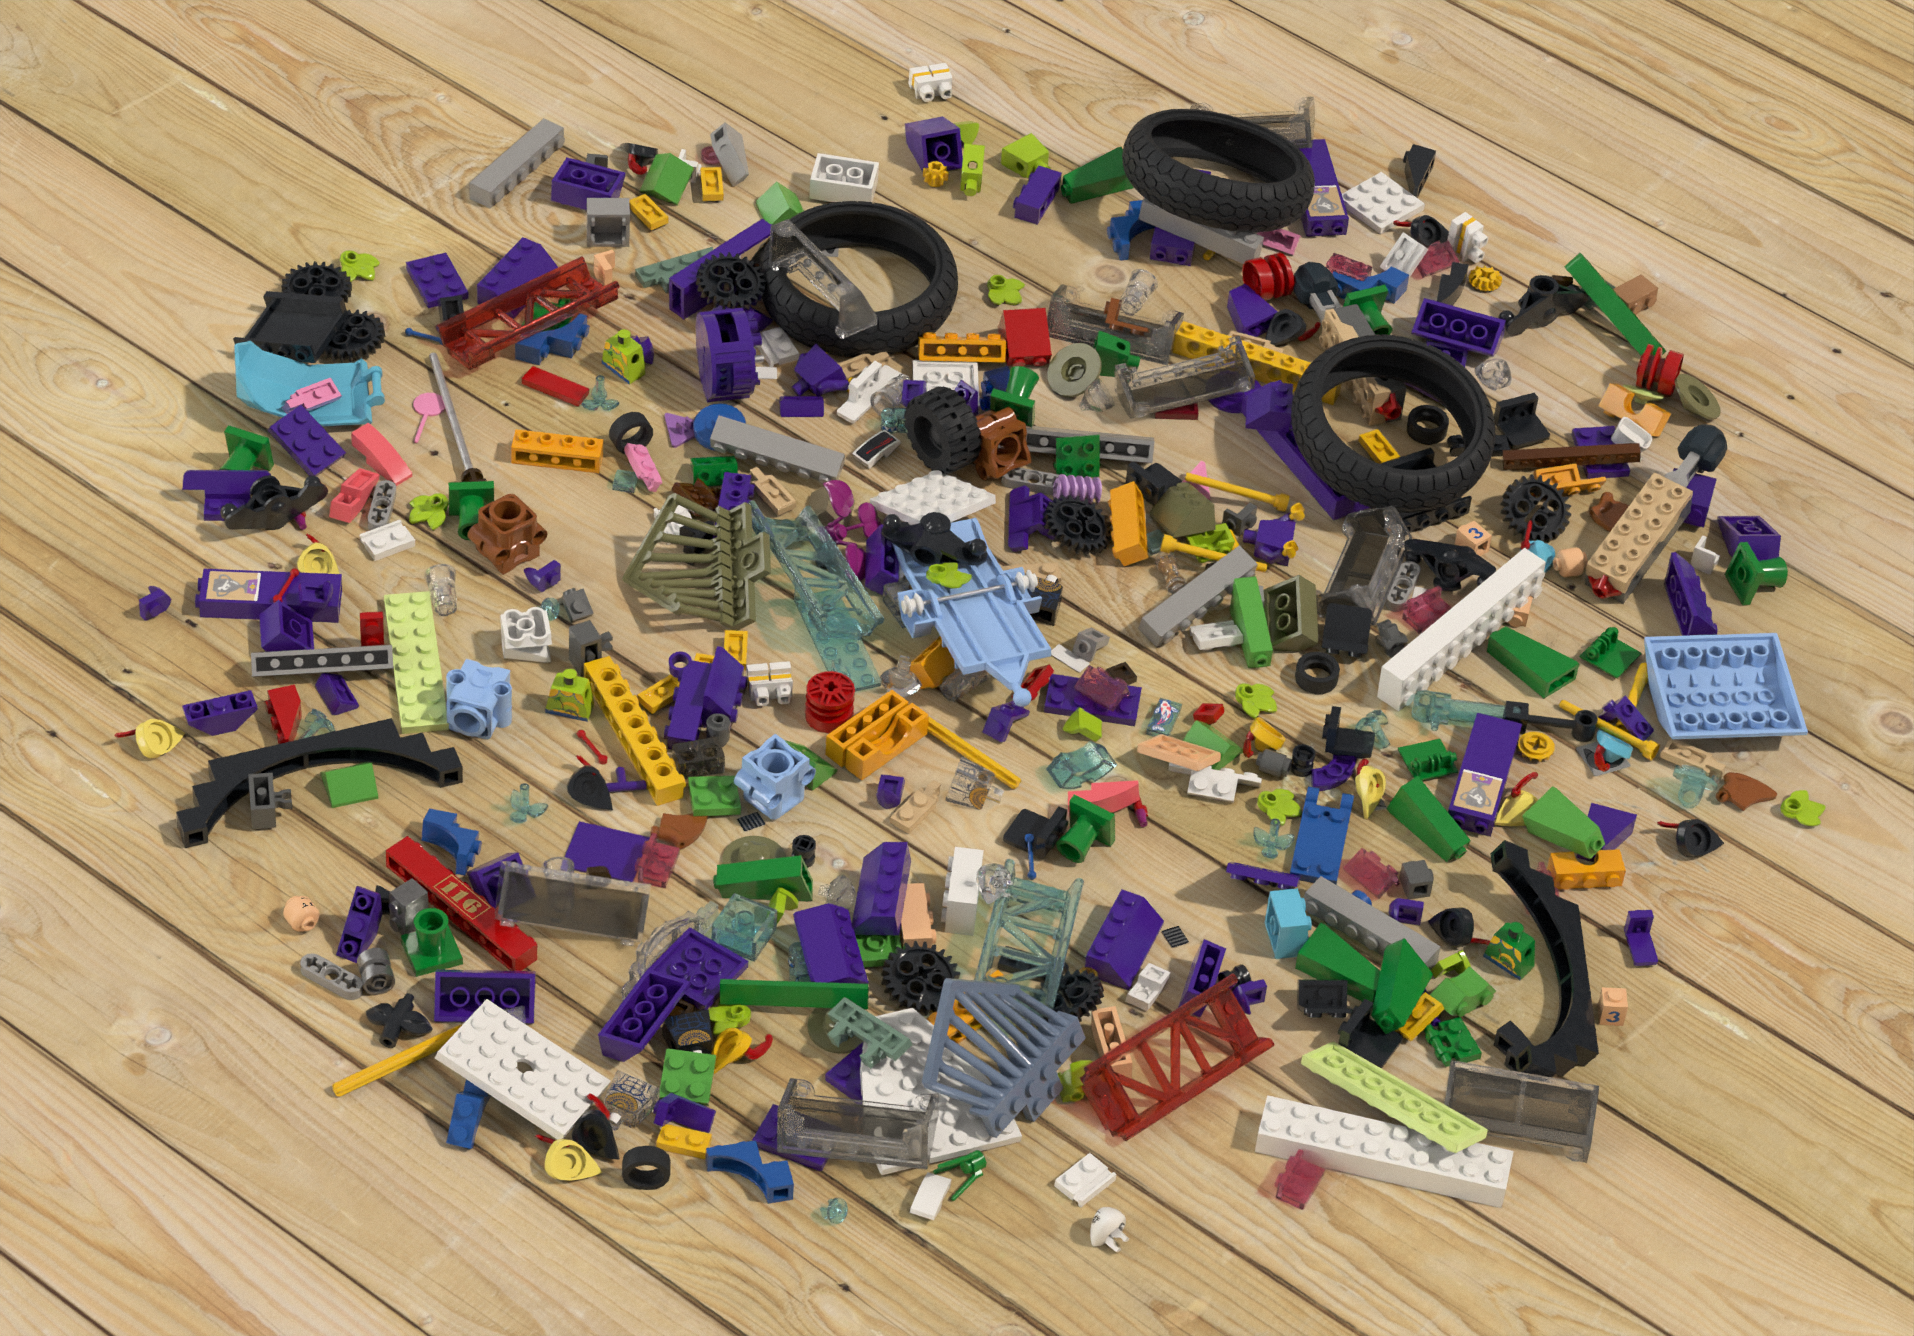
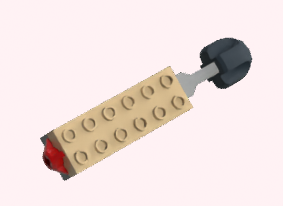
[1293,262,1407,426]
[1585,424,1727,604]

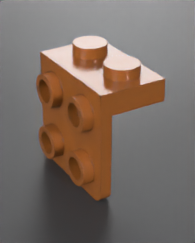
[1104,297,1150,336]

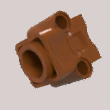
[972,407,1031,480]
[468,494,548,575]

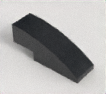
[1437,262,1469,306]
[1493,1020,1545,1095]

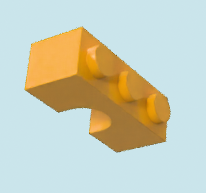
[1598,383,1671,437]
[1547,849,1626,890]

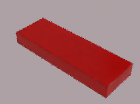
[522,366,589,407]

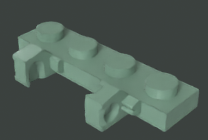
[635,247,714,293]
[827,997,913,1069]

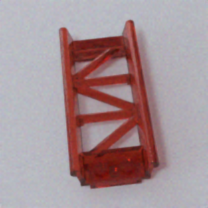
[435,256,620,370]
[1080,974,1274,1141]

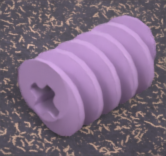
[1053,474,1102,505]

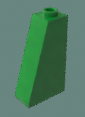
[1061,147,1134,204]
[1486,626,1579,699]
[1386,776,1471,862]
[713,855,813,902]
[1295,923,1380,1004]
[1371,938,1433,1034]

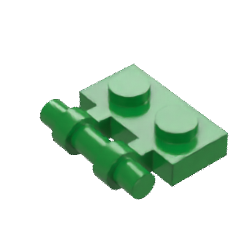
[1423,1017,1482,1067]

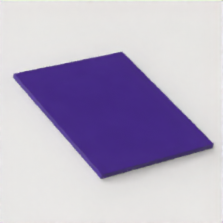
[561,821,650,884]

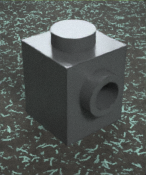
[1399,860,1434,900]

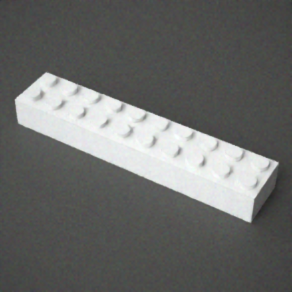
[1377,548,1546,711]
[1255,1095,1514,1208]

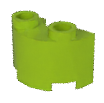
[1185,523,1235,563]
[1058,1060,1110,1102]

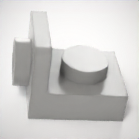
[1072,627,1110,662]

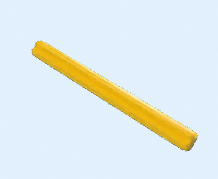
[928,717,1021,789]
[332,1024,462,1097]

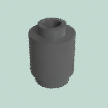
[706,714,730,748]
[1256,749,1292,777]

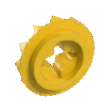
[1468,265,1502,291]
[1518,732,1555,762]

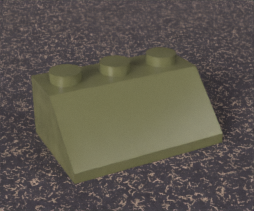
[1150,482,1216,538]
[1264,575,1319,651]

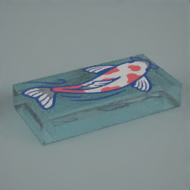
[1146,698,1182,737]

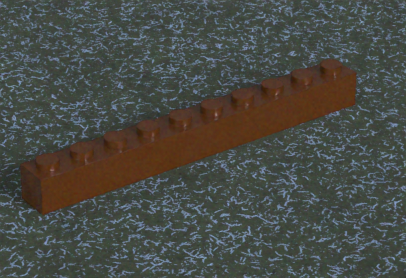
[1503,443,1641,470]

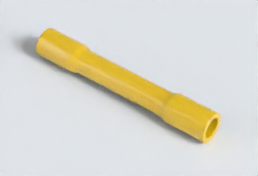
[1615,663,1648,732]

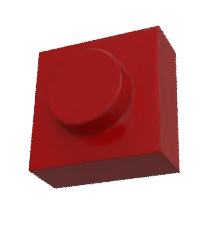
[1193,703,1225,725]

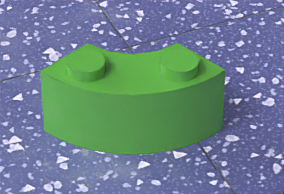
[1430,966,1496,1017]

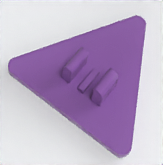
[664,413,695,448]

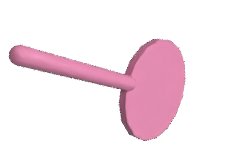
[413,393,445,443]

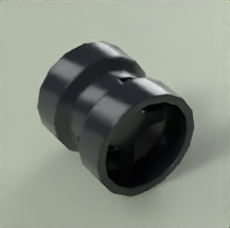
[1290,744,1316,777]
[791,835,816,868]
[1218,964,1251,995]

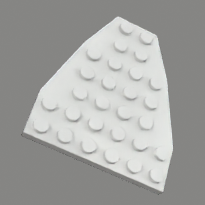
[860,1008,1022,1175]

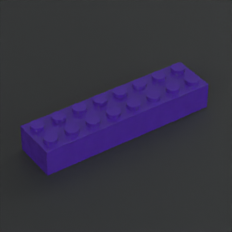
[1241,380,1370,521]

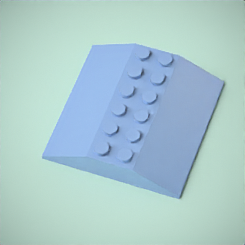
[1644,633,1808,739]

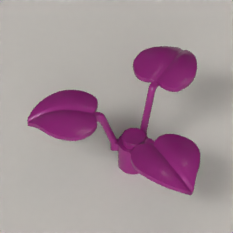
[820,480,881,586]

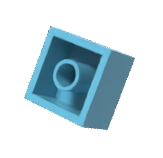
[1264,888,1312,959]

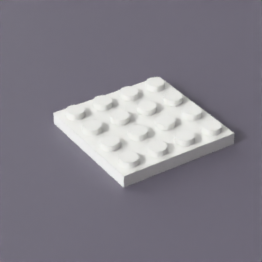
[870,470,996,525]

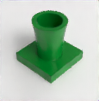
[1343,285,1393,335]
[990,366,1039,427]
[219,425,274,471]
[448,481,494,541]
[1724,542,1788,605]
[1056,794,1115,863]
[400,908,463,977]

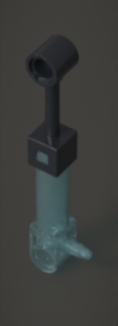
[1411,690,1598,742]

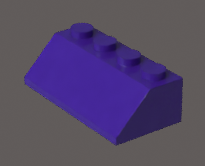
[477,237,559,319]
[1411,298,1506,357]
[1664,552,1718,636]
[852,842,911,935]
[1084,889,1164,990]
[793,903,868,984]
[434,969,536,1023]
[598,969,691,1062]

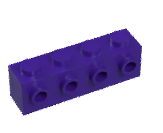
[712,472,755,550]

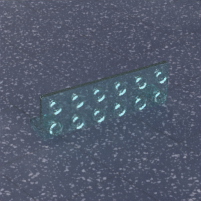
[794,580,882,692]

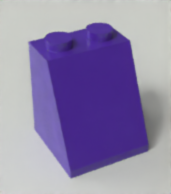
[905,116,963,172]

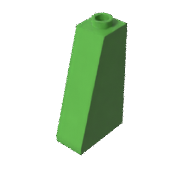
[1229,576,1273,668]
[1522,786,1605,859]

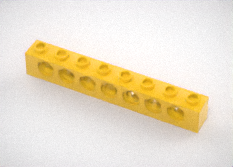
[1173,321,1342,405]
[584,656,686,806]

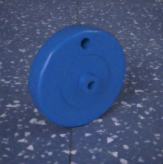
[693,404,746,451]

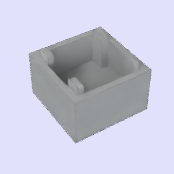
[586,198,630,247]

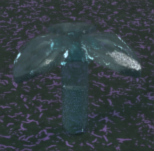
[581,375,620,411]
[298,708,336,740]
[1355,709,1390,749]
[510,783,548,823]
[1253,818,1294,859]

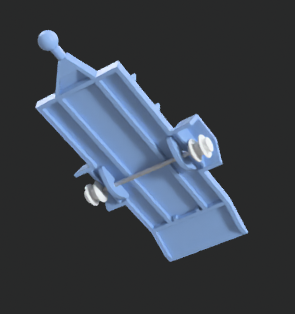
[892,518,1051,707]

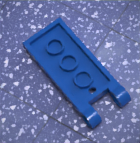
[1290,786,1354,884]

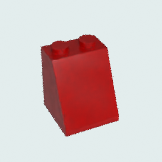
[998,308,1052,367]

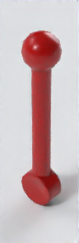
[273,568,299,603]
[577,730,608,765]

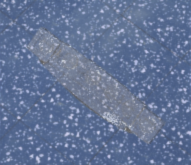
[621,901,719,1002]

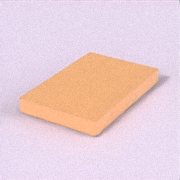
[1137,734,1221,771]

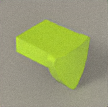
[953,121,979,144]
[1062,707,1102,742]
[766,888,799,928]
[1430,950,1471,979]

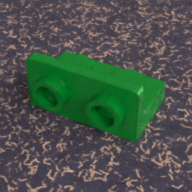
[690,456,738,486]

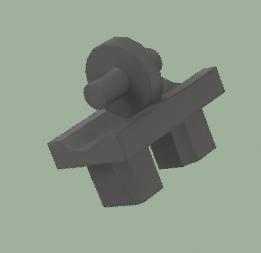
[1374,619,1408,658]

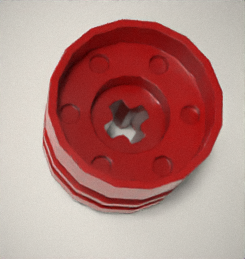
[1242,252,1294,301]
[1636,344,1684,397]
[805,671,855,734]

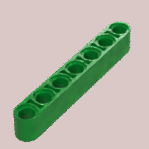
[1564,252,1667,355]

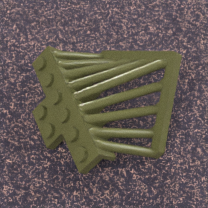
[622,493,771,631]

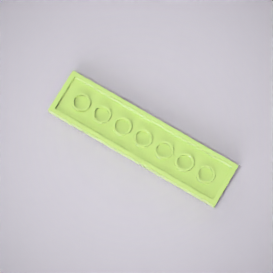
[384,591,449,734]
[1301,1041,1488,1153]

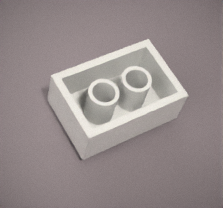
[809,153,879,202]
[941,847,984,936]

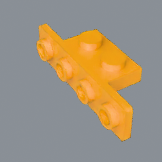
[1530,464,1606,498]

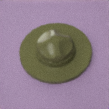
[1047,343,1102,397]
[1675,374,1721,420]
[722,836,786,864]
[807,1008,868,1054]

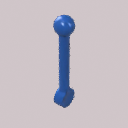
[405,328,448,345]
[1025,834,1037,880]

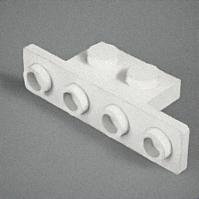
[837,361,902,423]
[1169,762,1262,803]

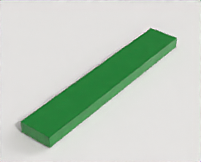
[720,979,869,1009]

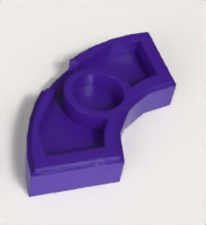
[1311,755,1357,791]

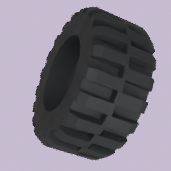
[904,386,982,475]

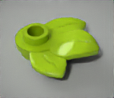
[340,250,380,282]
[987,275,1025,305]
[409,493,449,531]
[926,563,972,588]
[1235,683,1277,719]
[1257,789,1302,826]
[1780,790,1826,826]
[708,1001,751,1035]

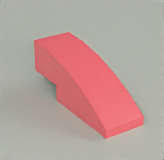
[351,423,412,486]
[329,468,380,523]
[1068,780,1140,820]

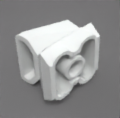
[500,607,552,663]

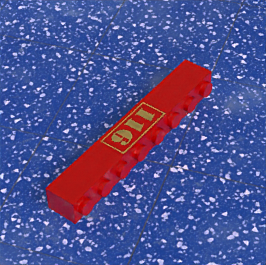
[386,836,538,971]

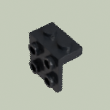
[1494,392,1550,448]
[1125,461,1182,506]
[1321,603,1372,658]
[1322,706,1375,759]
[1003,806,1068,859]
[1297,979,1353,1018]
[1338,999,1403,1069]

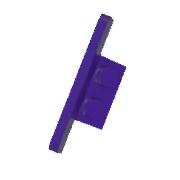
[182,470,271,521]
[1008,485,1055,552]

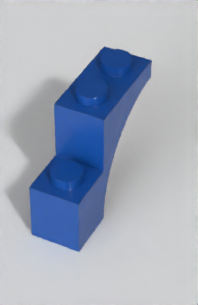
[1107,200,1155,261]
[1332,266,1409,303]
[515,313,590,365]
[421,808,482,876]
[446,1079,491,1149]
[705,1140,794,1204]

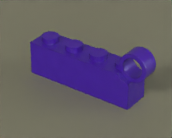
[664,651,712,753]

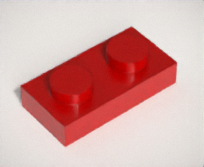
[360,611,384,646]
[1011,664,1054,701]

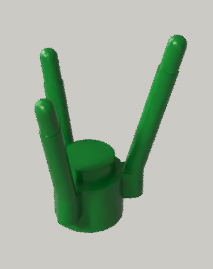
[933,1150,987,1201]

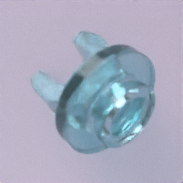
[539,598,560,621]
[820,1198,848,1224]

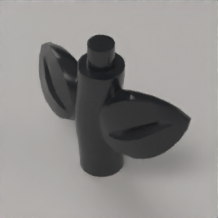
[366,993,433,1048]

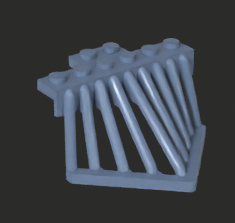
[922,978,1086,1138]

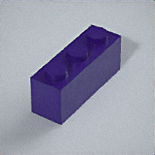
[1013,166,1062,225]
[865,524,899,596]
[1178,939,1226,1017]

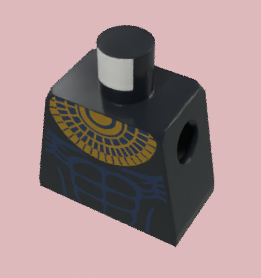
[1027,575,1063,626]
[662,1009,712,1054]

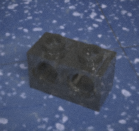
[672,737,725,779]

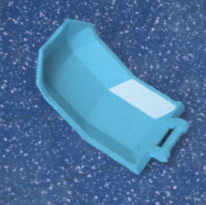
[234,341,385,426]

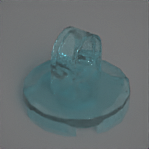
[1673,765,1720,808]

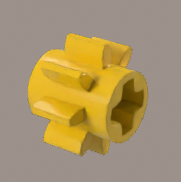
[923,161,949,187]

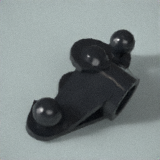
[1498,275,1589,334]
[220,475,328,530]
[882,512,988,567]
[1404,539,1496,591]

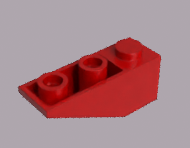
[264,684,302,744]

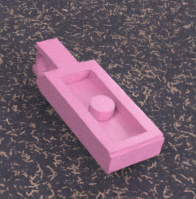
[282,378,342,414]
[624,443,662,492]

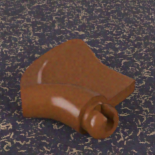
[1589,492,1630,532]
[1716,772,1777,811]
[650,813,708,850]

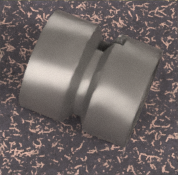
[357,948,395,995]

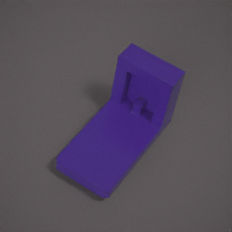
[1598,695,1654,741]
[982,701,1030,742]
[1624,910,1658,966]
[653,1093,716,1133]

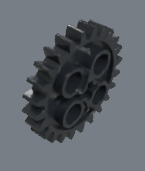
[696,252,766,310]
[281,261,352,303]
[322,309,386,363]
[1500,474,1572,543]
[1042,495,1113,556]
[881,941,960,1016]
[1027,970,1104,1027]

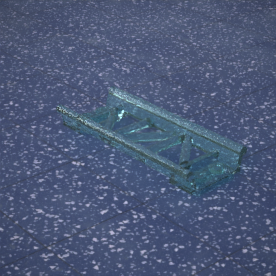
[748,500,885,640]
[974,859,1084,1024]

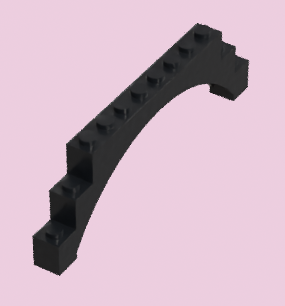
[176,718,463,848]
[1490,840,1599,1086]

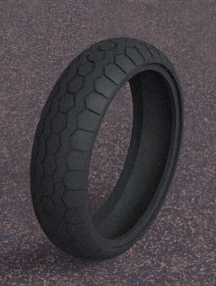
[1122,109,1315,232]
[759,201,958,357]
[1291,335,1495,513]

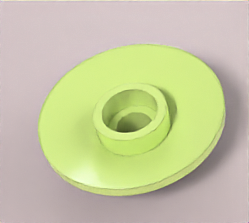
[1623,384,1665,404]

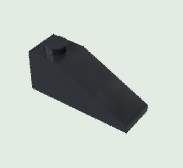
[1403,144,1436,198]

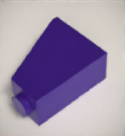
[1227,284,1278,337]
[1576,803,1637,862]

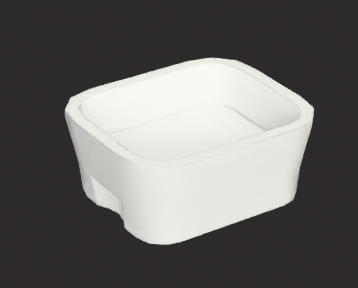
[1611,417,1653,453]

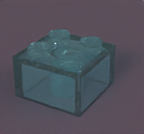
[711,893,778,962]

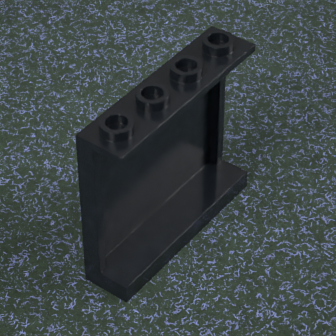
[233,291,348,363]
[1370,447,1472,538]

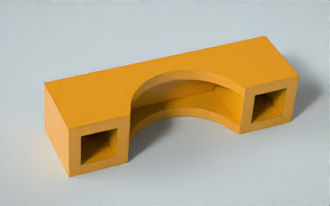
[845,703,929,780]

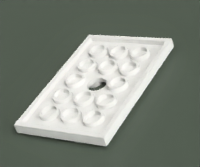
[435,999,611,1140]

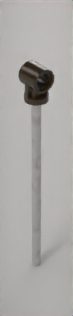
[429,353,487,482]

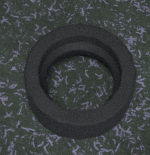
[1406,405,1449,445]
[609,412,653,454]
[1295,652,1340,694]
[622,1146,671,1190]

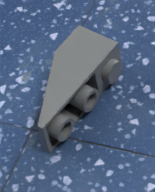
[710,122,749,187]

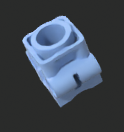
[446,659,512,739]
[734,734,816,819]

